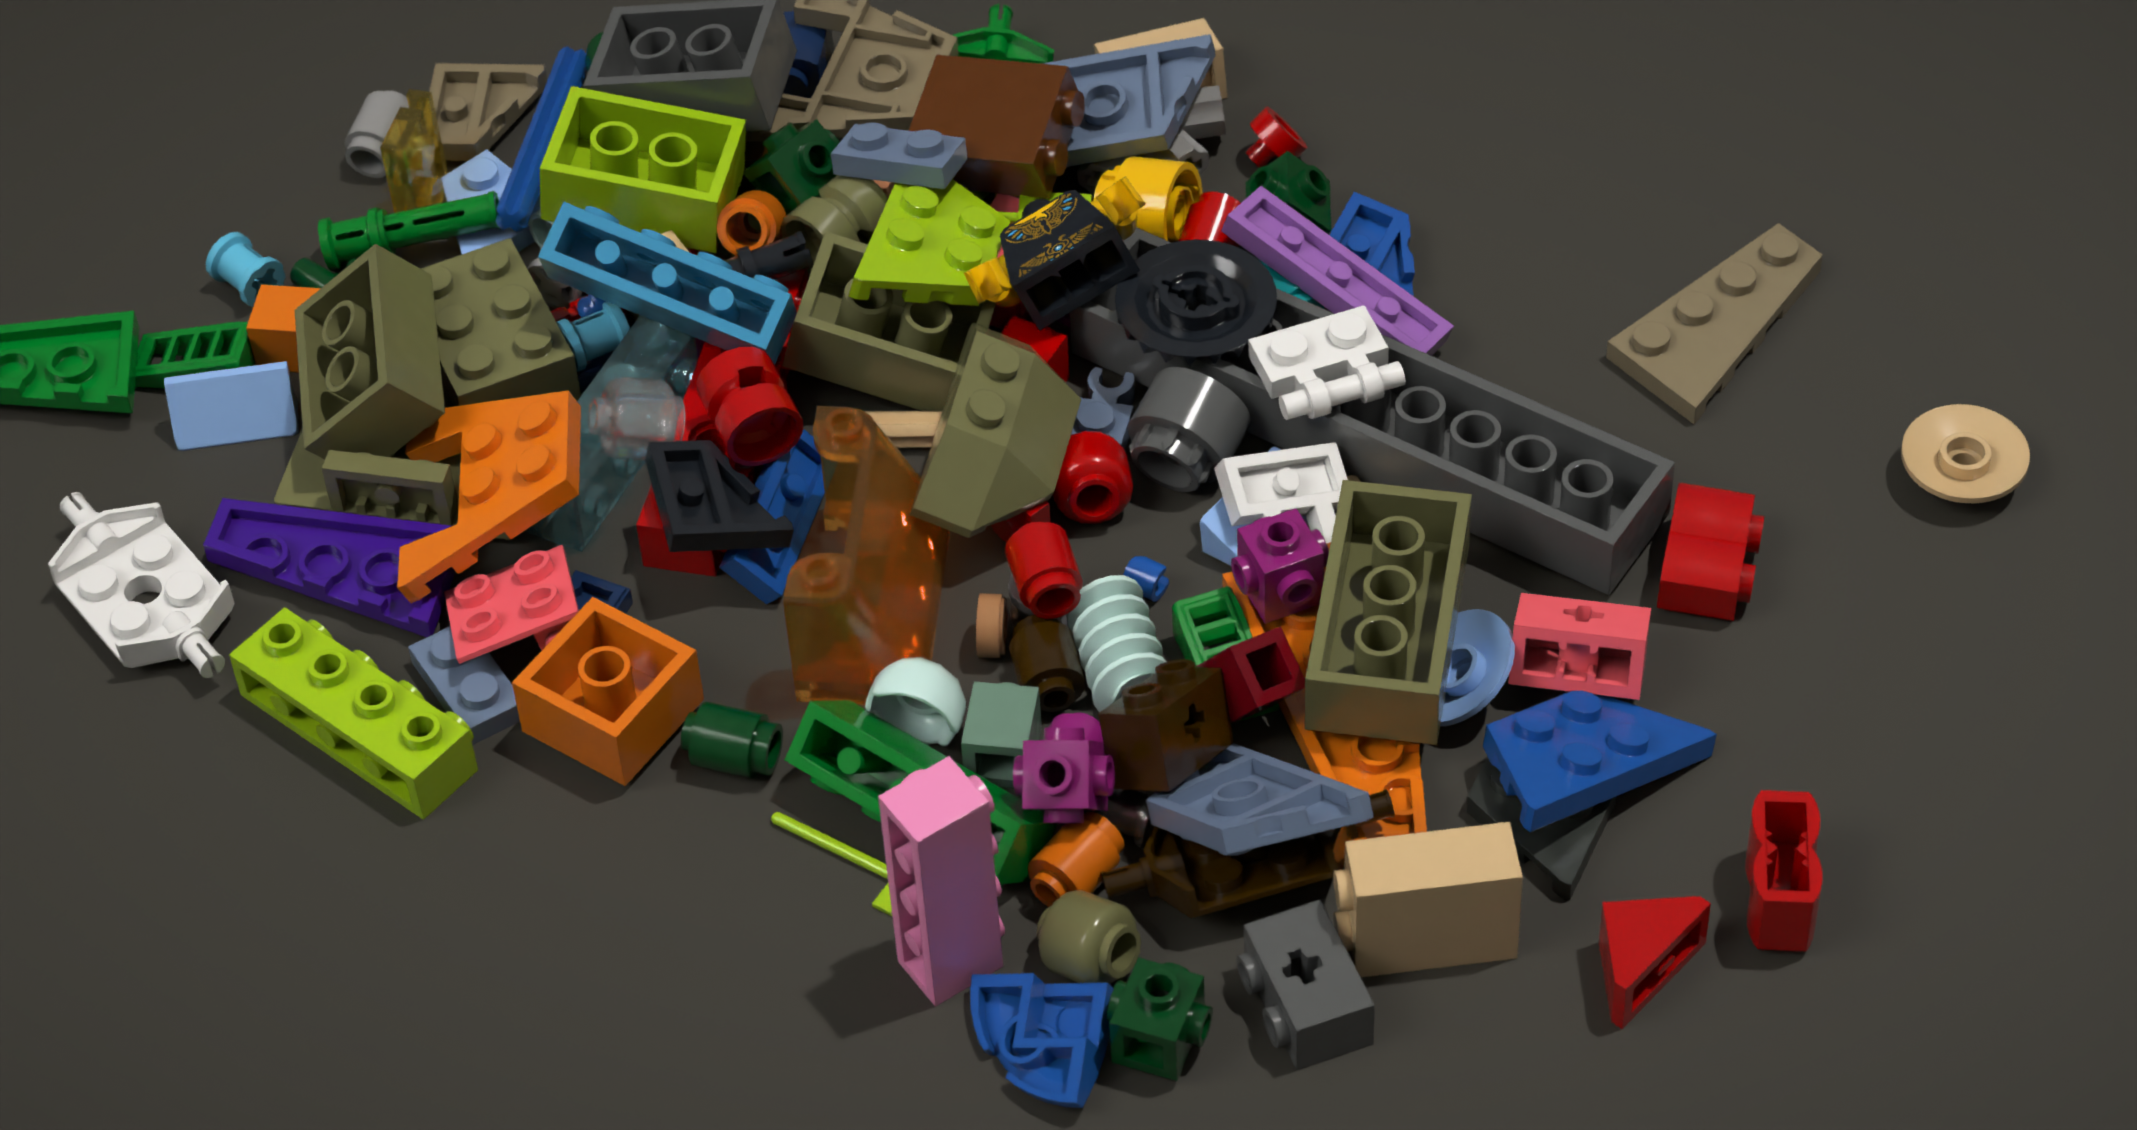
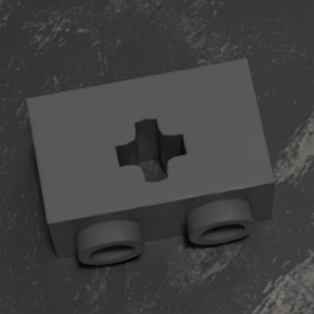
[1236,900,1375,1070]

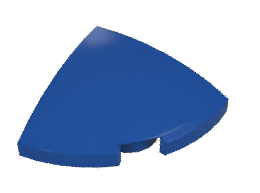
[970,973,1114,1108]

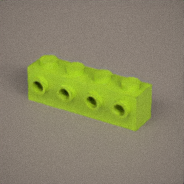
[229,607,478,820]

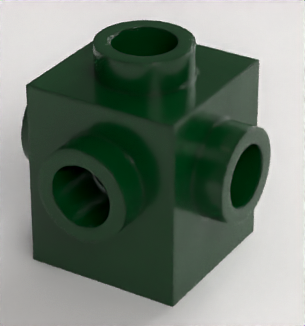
[743,119,840,216]
[1246,151,1331,234]
[1107,957,1213,1081]

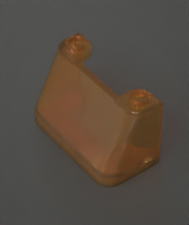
[783,406,950,705]

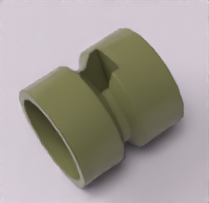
[781,175,888,273]

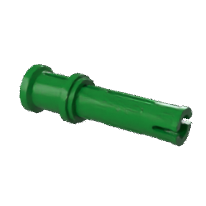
[318,191,501,271]

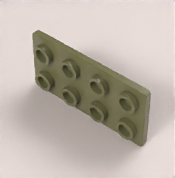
[274,429,511,540]

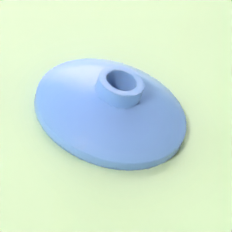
[1440,609,1515,726]

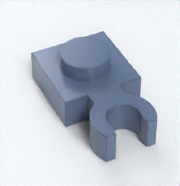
[1071,367,1135,450]

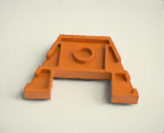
[397,390,581,603]

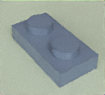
[831,123,968,189]
[408,626,520,745]

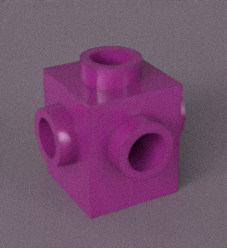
[1231,508,1329,624]
[1013,727,1115,824]

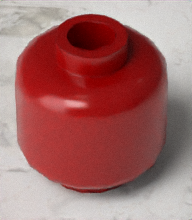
[1053,431,1133,524]

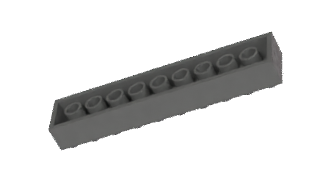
[1069,227,1675,595]

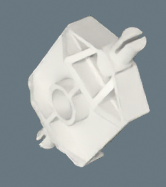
[48,492,235,678]

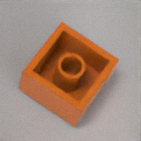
[512,597,704,786]

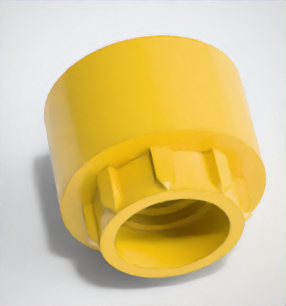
[1093,156,1203,243]

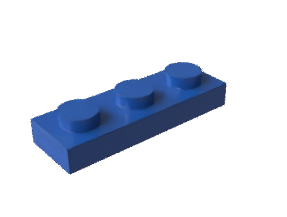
[719,429,839,604]

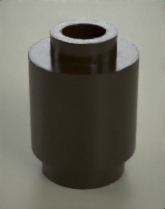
[1009,615,1085,712]

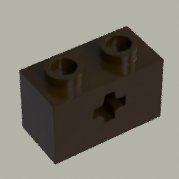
[1098,659,1234,791]

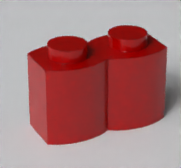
[1657,482,1765,621]
[1745,790,1823,951]

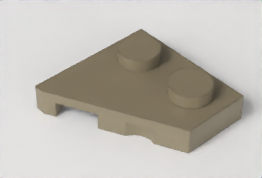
[417,63,547,161]

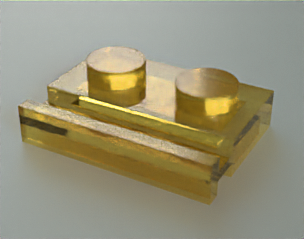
[380,89,448,213]

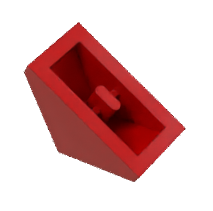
[1599,896,1711,1029]

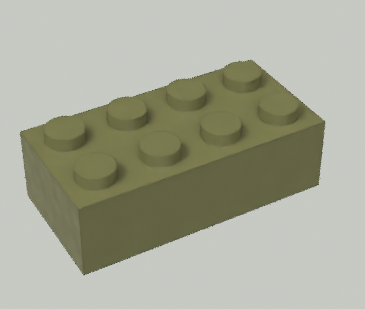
[1305,480,1472,745]

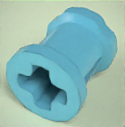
[205,232,286,307]
[556,301,634,372]

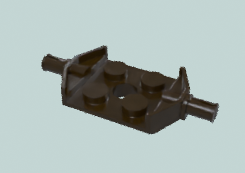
[1101,789,1395,918]

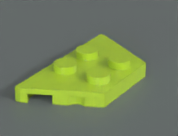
[848,179,1011,306]

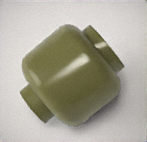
[1037,890,1141,985]

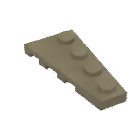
[1606,223,1823,425]

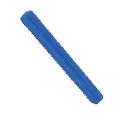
[496,46,587,232]

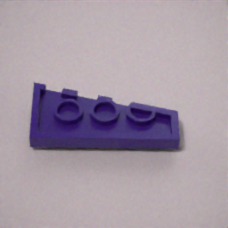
[203,498,456,637]

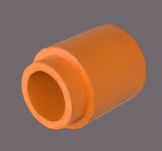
[717,190,786,256]
[1028,812,1125,907]

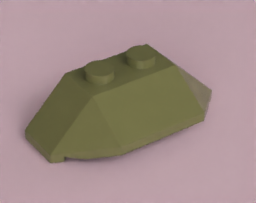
[909,322,1081,538]

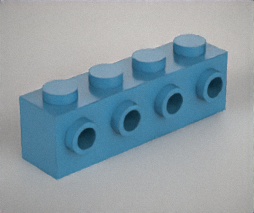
[538,202,797,365]

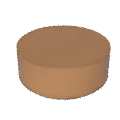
[976,593,1008,658]

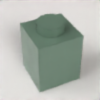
[961,681,1042,788]

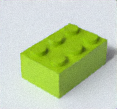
[540,86,746,253]

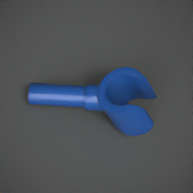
[1123,556,1169,602]

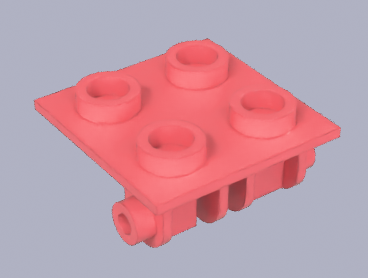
[444,545,579,664]

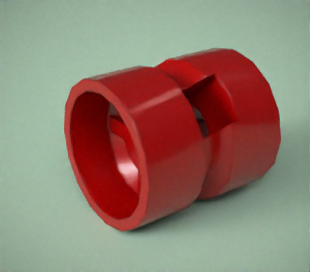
[696,347,803,466]

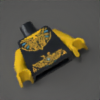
[964,176,1146,331]

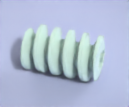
[1066,575,1166,713]

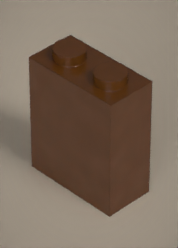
[908,54,1085,199]

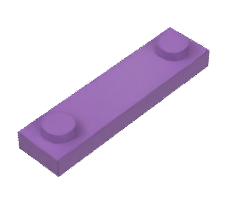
[1221,186,1454,356]

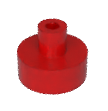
[1245,106,1308,168]

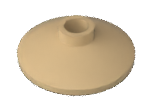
[1901,404,2030,503]

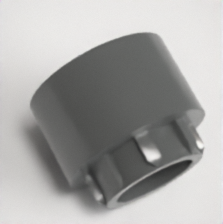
[1127,367,1251,492]

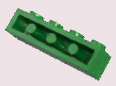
[784,700,1057,888]

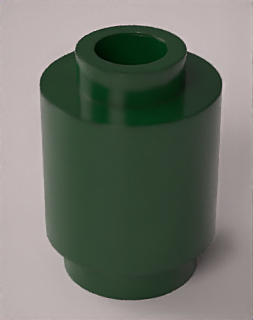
[681,701,783,778]

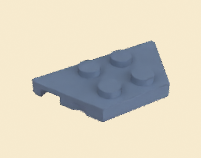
[1043,34,1216,167]
[1146,743,1374,856]

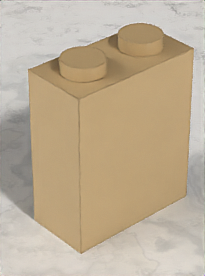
[1333,822,1523,977]

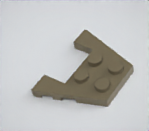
[745,0,959,142]

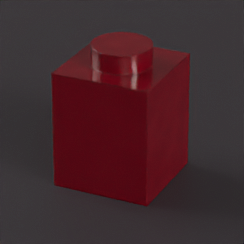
[1196,626,1305,724]

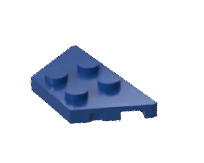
[1483,690,1717,832]

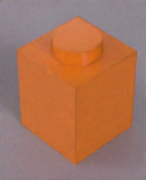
[246,284,321,372]

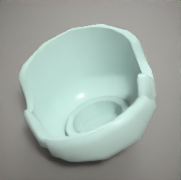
[865,657,966,747]

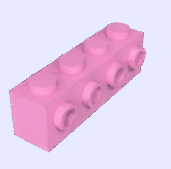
[878,756,1005,1007]

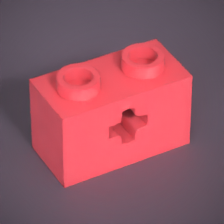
[1508,593,1651,700]

